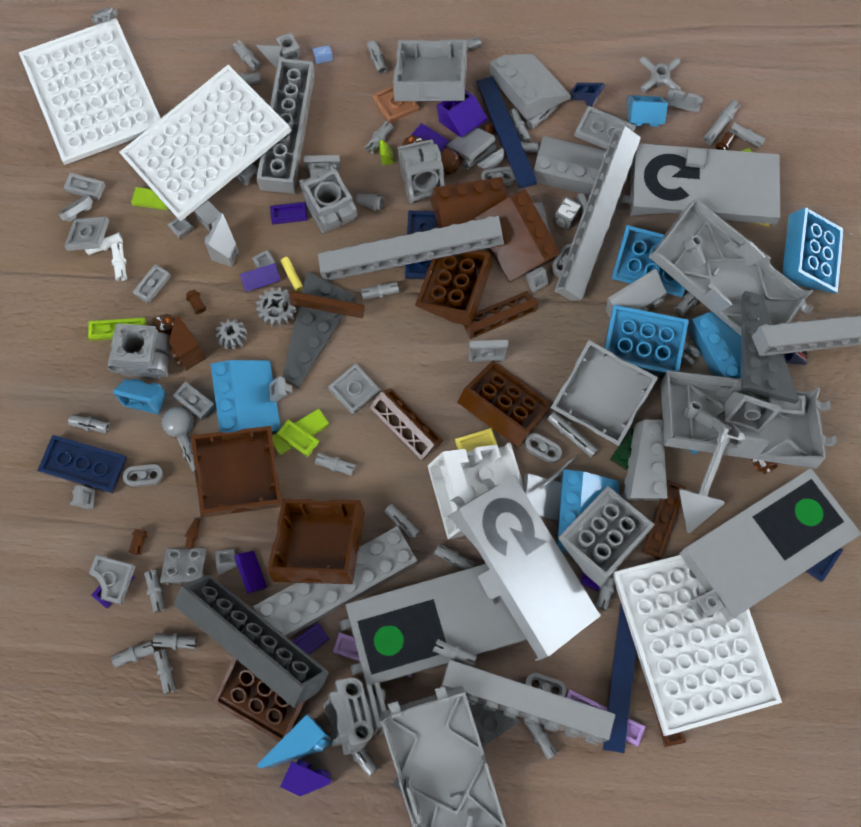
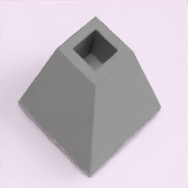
[204,212,239,267]

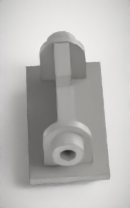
[666,88,703,113]

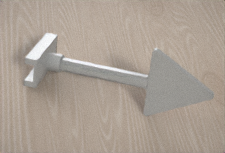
[679,417,744,533]

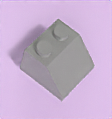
[725,392,781,432]

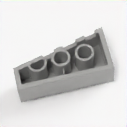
[622,420,668,501]

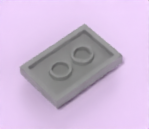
[574,106,636,150]

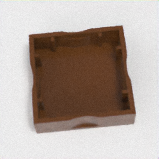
[191,426,282,518]
[267,499,365,584]

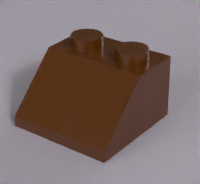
[169,315,206,371]

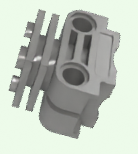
[398,139,445,204]
[299,166,357,235]
[107,324,171,379]
[324,678,386,755]

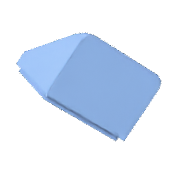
[313,45,333,64]

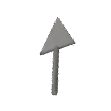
[256,45,286,67]
[540,455,578,489]

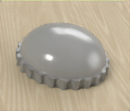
[477,148,505,169]
[161,406,195,438]

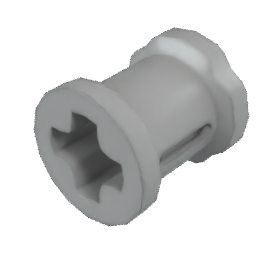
[236,164,258,186]

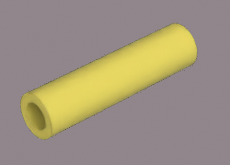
[280,257,303,292]

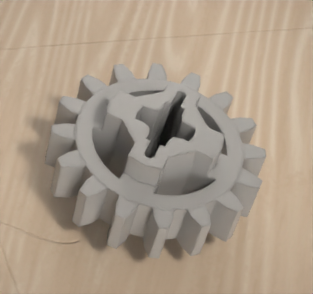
[256,287,297,327]

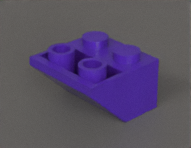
[436,90,488,137]
[280,759,334,796]

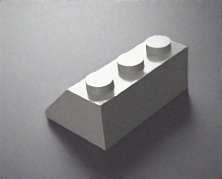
[605,269,666,317]

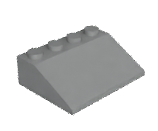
[490,54,571,120]
[533,136,606,195]
[558,486,655,587]

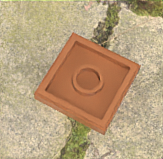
[373,86,419,123]

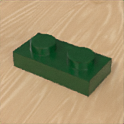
[610,428,634,470]

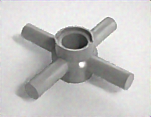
[640,56,681,92]

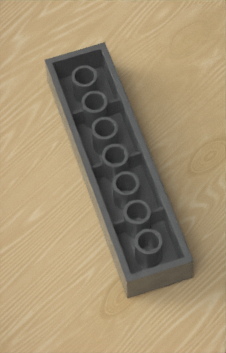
[174,574,329,708]

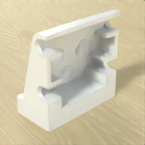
[427,443,524,539]

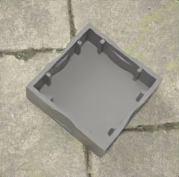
[393,39,467,101]
[551,340,658,446]

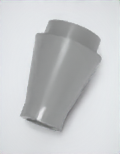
[356,193,384,211]

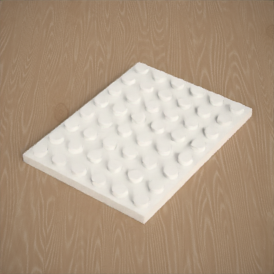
[19,18,161,165]
[120,65,292,222]
[612,555,782,736]

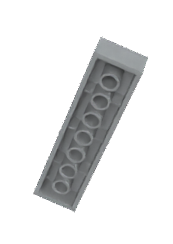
[257,58,315,194]
[253,526,417,638]
[440,660,615,746]

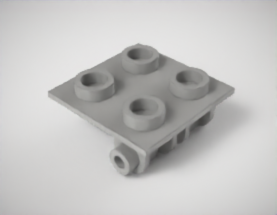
[160,548,206,585]

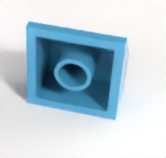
[627,95,668,127]
[113,378,166,415]

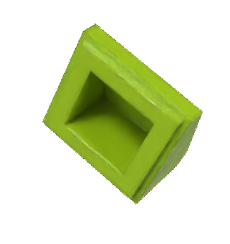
[379,140,395,165]

